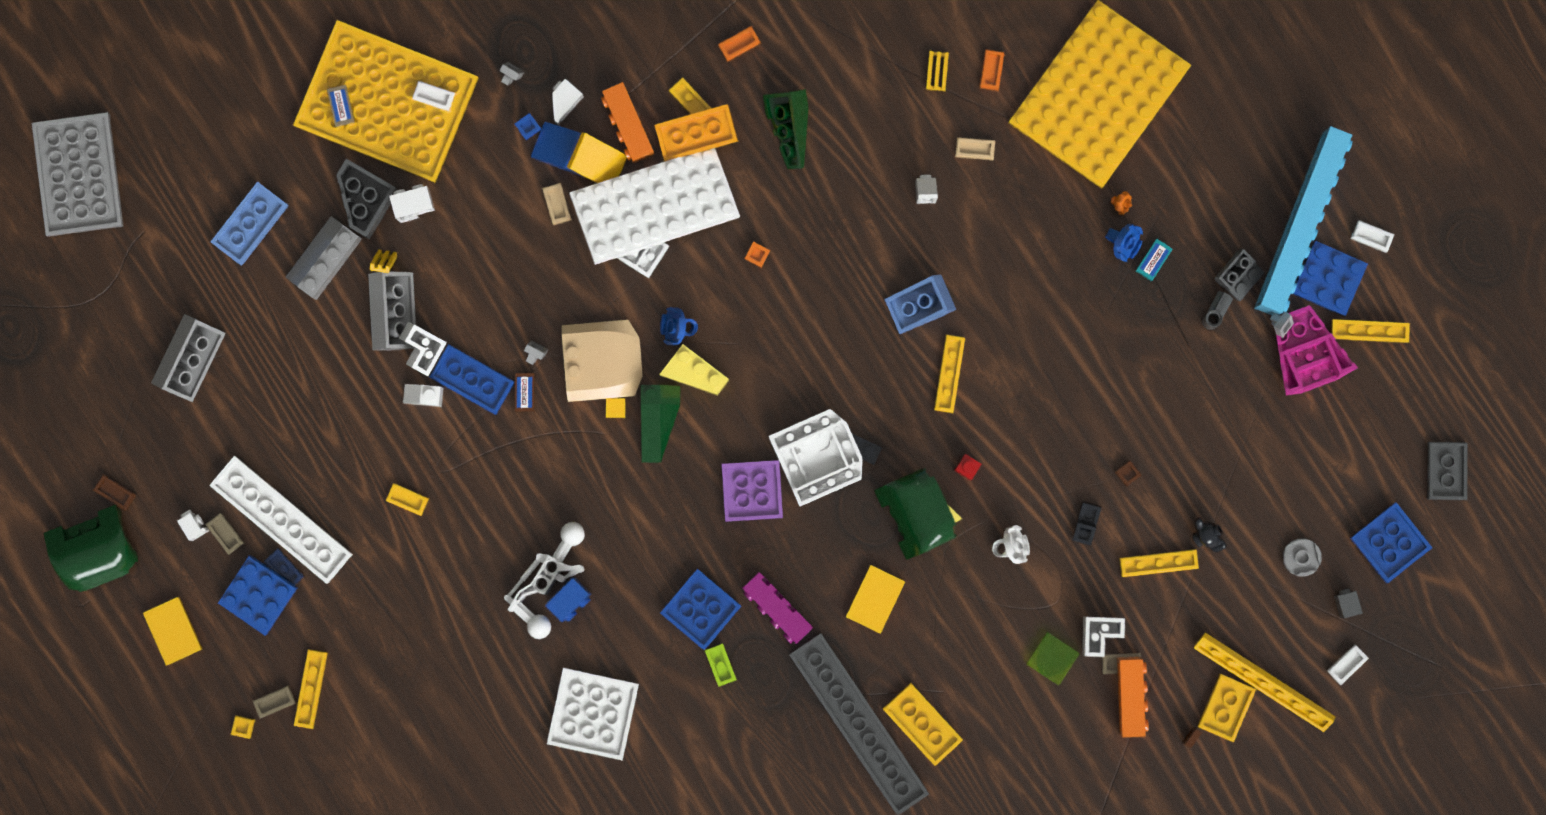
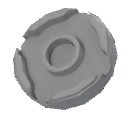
[1282,539,1322,576]

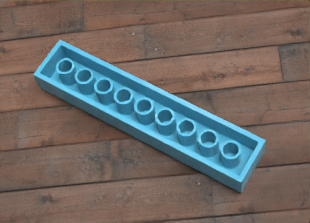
[1254,126,1353,315]

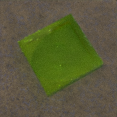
[1026,632,1080,686]

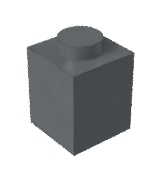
[1334,588,1363,618]

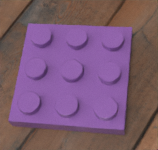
[722,460,783,522]

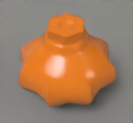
[1111,191,1132,215]

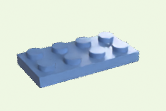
[211,182,289,266]

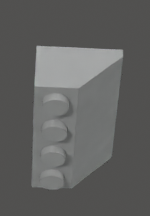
[285,216,362,300]
[368,272,416,351]
[151,314,226,402]

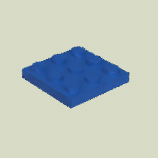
[1293,241,1368,317]
[1350,502,1432,583]
[218,555,298,636]
[660,569,741,650]

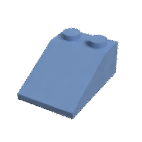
[885,275,956,334]

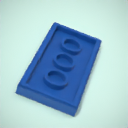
[429,344,515,415]

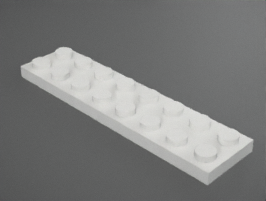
[210,456,353,584]

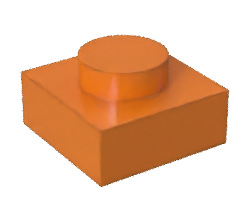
[745,242,770,268]

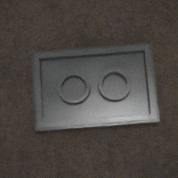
[1427,442,1467,500]

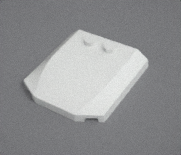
[769,409,862,506]

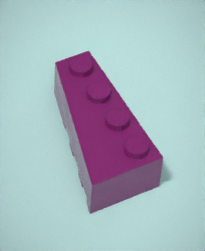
[743,572,813,644]

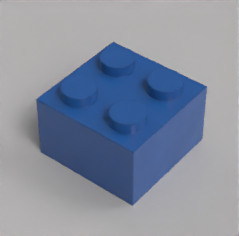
[545,578,591,622]

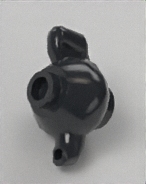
[1192,517,1227,552]

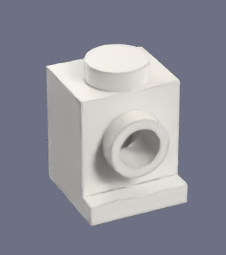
[177,510,209,541]

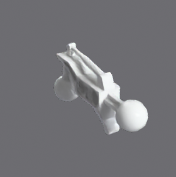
[504,522,585,639]

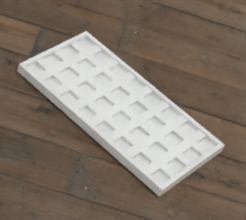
[569,148,740,265]

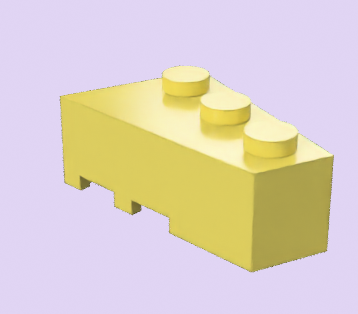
[659,344,729,396]

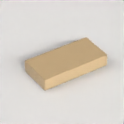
[955,137,995,160]
[542,183,572,225]

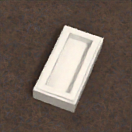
[412,81,455,112]
[1350,220,1394,253]
[1326,644,1369,685]

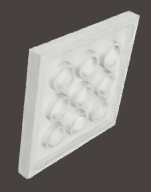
[547,668,639,760]

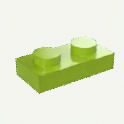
[705,644,737,687]

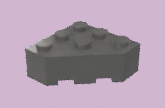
[336,159,398,240]

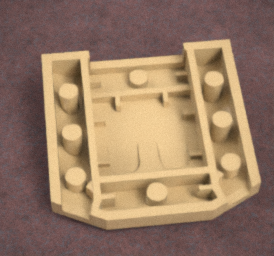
[562,320,643,402]

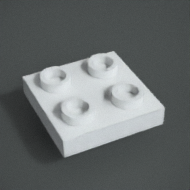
[617,242,669,278]

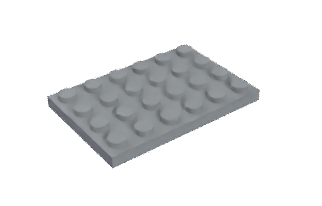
[32,113,123,237]

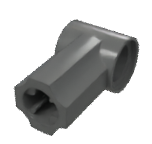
[1202,291,1233,330]

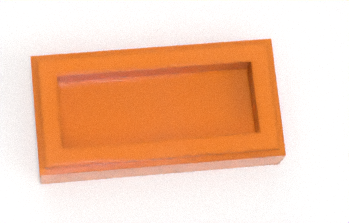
[718,26,761,62]
[980,50,1004,91]

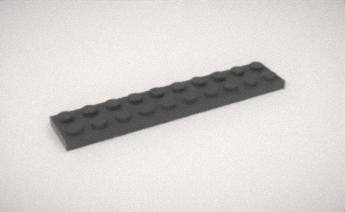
[789,633,929,815]

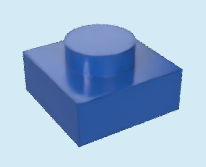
[515,113,541,140]

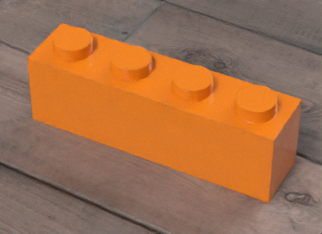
[601,82,654,163]
[1117,657,1149,738]

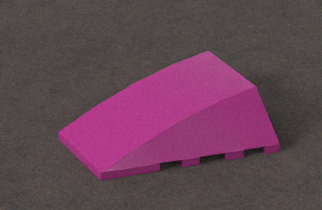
[1276,305,1358,395]

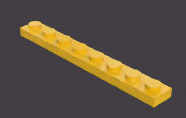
[1194,633,1336,732]

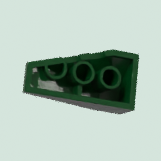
[763,89,809,169]
[641,385,680,463]

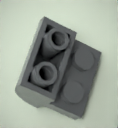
[1214,248,1264,301]

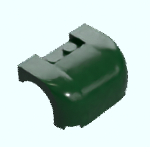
[874,468,957,560]
[43,505,138,592]

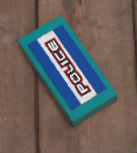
[1136,239,1173,281]

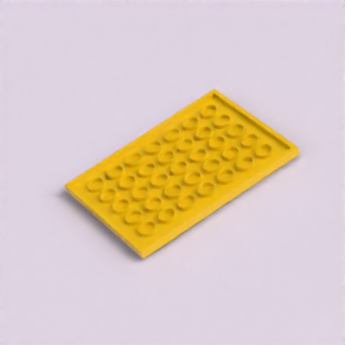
[1009,0,1191,189]
[293,20,478,183]

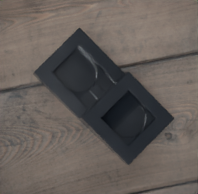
[1072,501,1102,545]

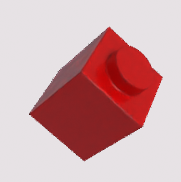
[954,454,982,481]

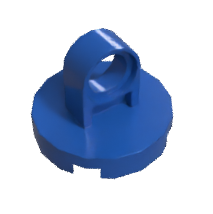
[1105,223,1143,262]
[660,307,698,345]

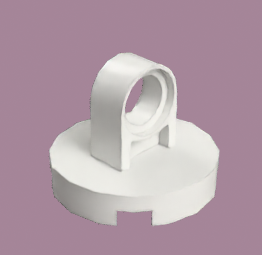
[992,525,1030,564]

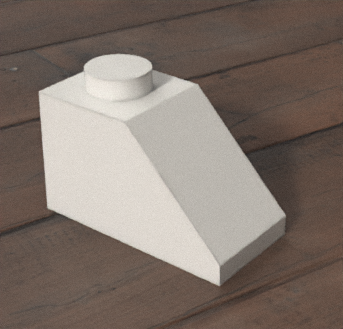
[553,79,584,125]
[916,175,938,204]
[403,384,443,407]

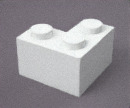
[389,184,435,223]
[399,322,447,376]
[1082,617,1125,657]

